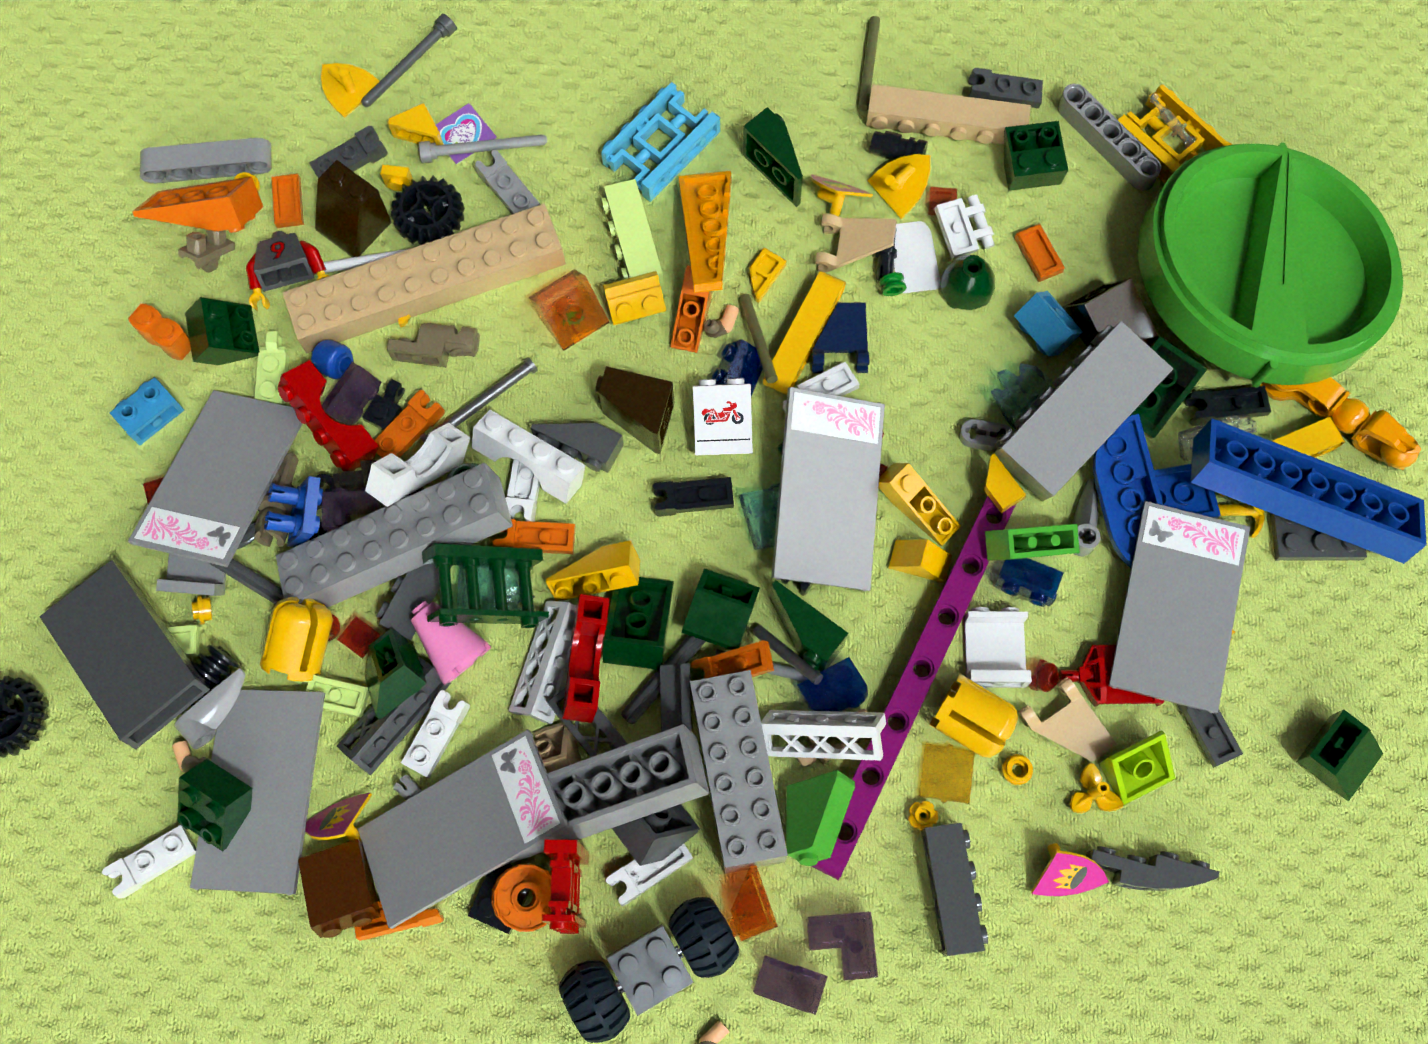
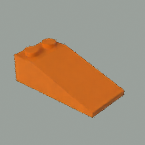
[132,177,263,233]

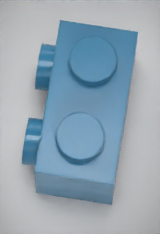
[1014,291,1083,357]
[110,377,184,445]

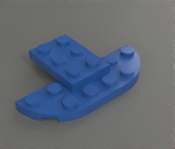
[1093,414,1221,568]

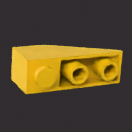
[878,463,961,546]
[546,540,640,601]

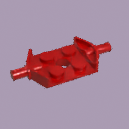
[1059,645,1164,707]

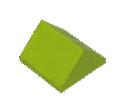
[1099,730,1176,805]

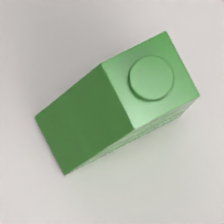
[786,770,855,866]

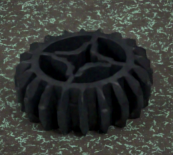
[391,175,465,245]
[0,676,49,758]

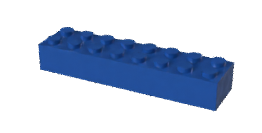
[1190,418,1427,564]

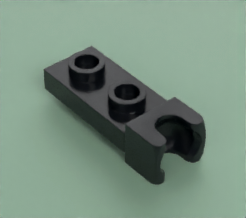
[1185,386,1271,426]
[653,477,734,517]

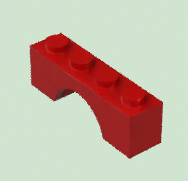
[278,360,379,475]
[562,594,609,723]

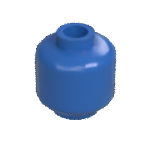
[311,340,354,379]

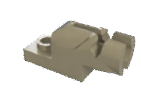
[387,323,480,368]
[255,453,299,547]

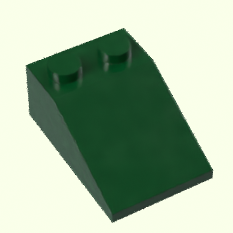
[743,107,803,207]
[1130,337,1208,438]
[603,577,674,670]
[770,580,848,674]

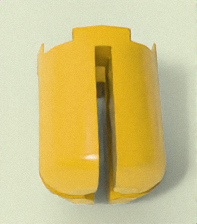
[260,597,333,682]
[929,674,1018,758]

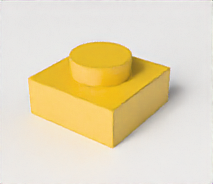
[380,164,413,191]

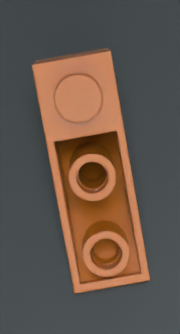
[670,265,713,353]

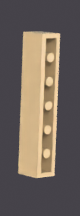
[866,84,1031,145]

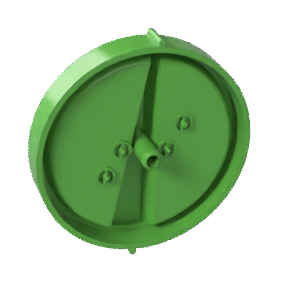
[1138,142,1403,388]

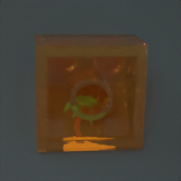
[528,269,609,351]

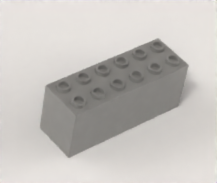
[993,321,1173,501]
[690,670,788,874]

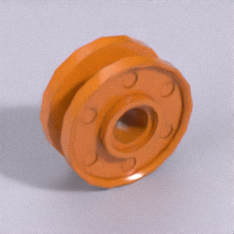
[491,864,551,932]

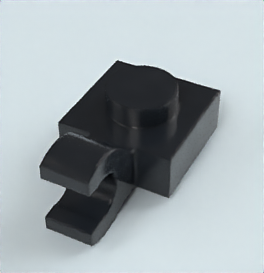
[362,379,405,431]

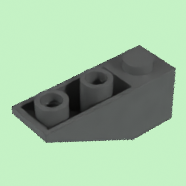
[531,423,624,473]

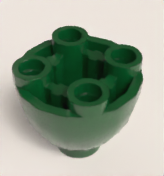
[940,255,995,310]

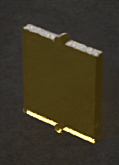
[919,743,975,804]

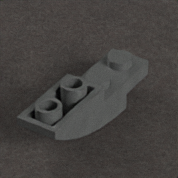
[1086,846,1219,891]

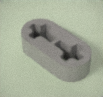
[959,419,1011,452]

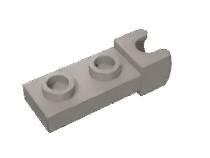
[475,150,541,214]

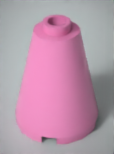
[411,601,491,685]

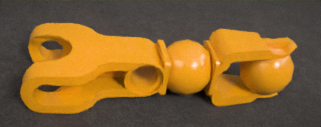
[1260,377,1421,470]

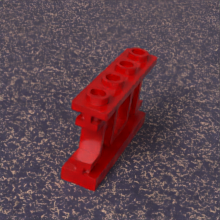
[541,839,589,934]

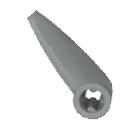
[1072,479,1100,557]
[175,668,246,749]

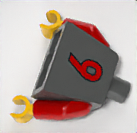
[246,231,329,311]

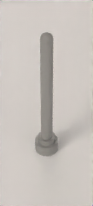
[419,134,547,163]

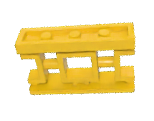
[1118,84,1233,183]

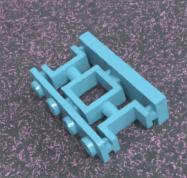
[601,82,720,202]

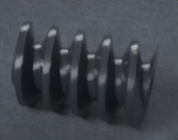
[191,644,240,706]

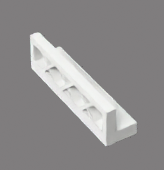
[509,601,576,724]
[761,710,886,761]

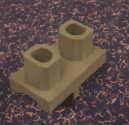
[178,230,235,272]

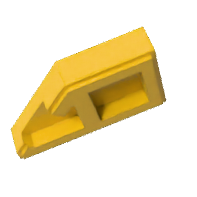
[749,248,787,303]
[984,453,1026,513]

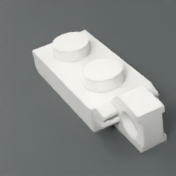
[782,362,860,414]

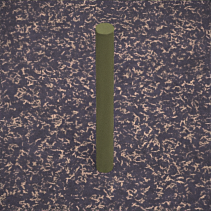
[858,16,880,111]
[739,294,778,383]

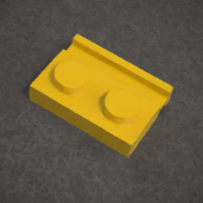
[603,271,666,325]

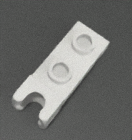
[505,459,540,522]
[401,690,470,778]
[102,825,196,898]
[605,844,693,906]

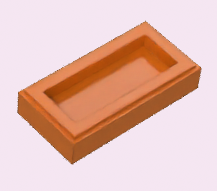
[271,173,304,228]
[1014,224,1065,282]

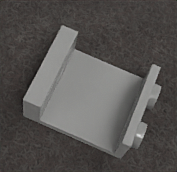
[156,553,226,596]

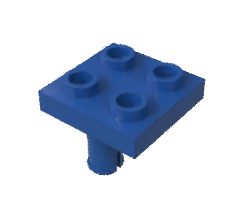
[264,476,323,548]

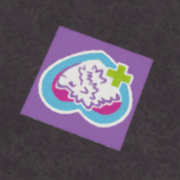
[436,103,497,164]

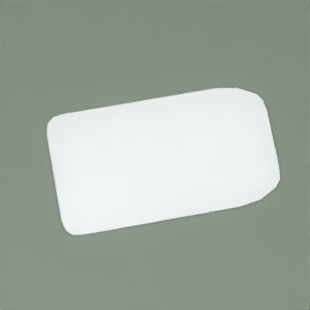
[894,221,941,293]

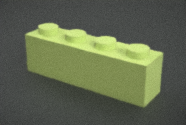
[601,179,664,286]

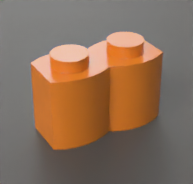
[128,304,191,360]

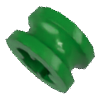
[880,272,907,296]

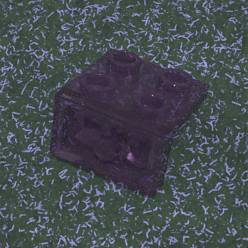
[321,362,382,425]
[321,487,386,532]

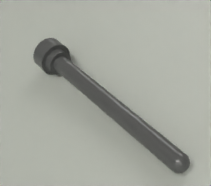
[361,13,457,107]

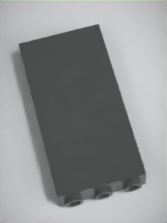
[39,560,210,749]

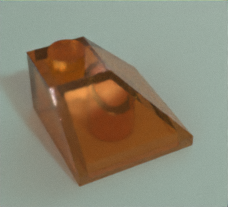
[727,865,778,942]

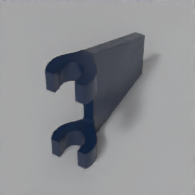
[812,303,869,373]

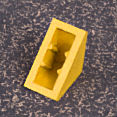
[388,103,444,145]
[888,539,952,583]

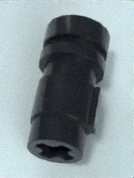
[870,131,928,160]

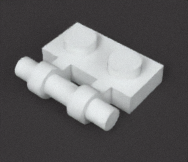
[934,195,995,259]

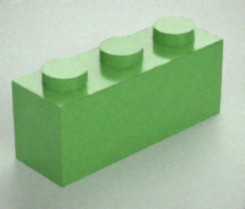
[985,524,1080,561]

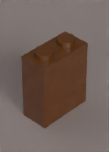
[298,838,381,938]

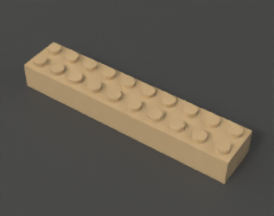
[282,203,566,354]

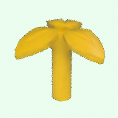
[1218,504,1265,538]
[1070,763,1124,814]

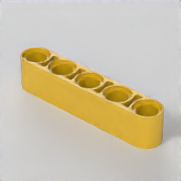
[763,271,846,395]
[1219,417,1345,497]

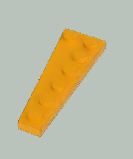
[678,171,732,293]

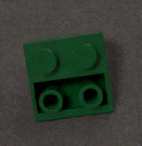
[1004,121,1068,191]
[185,297,260,365]
[681,568,760,650]
[365,628,427,719]
[1296,709,1383,801]
[177,759,253,852]

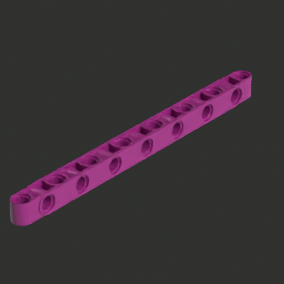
[811,489,1023,881]

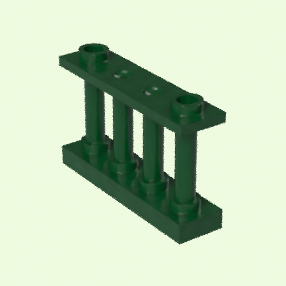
[422,543,549,628]

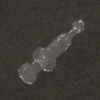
[1150,93,1197,148]

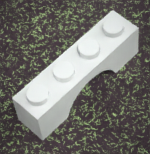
[472,410,585,503]
[365,422,470,507]

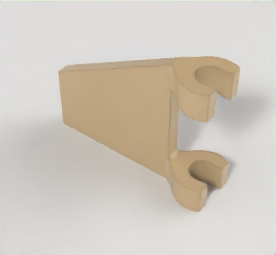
[815,213,897,272]
[1018,677,1117,762]

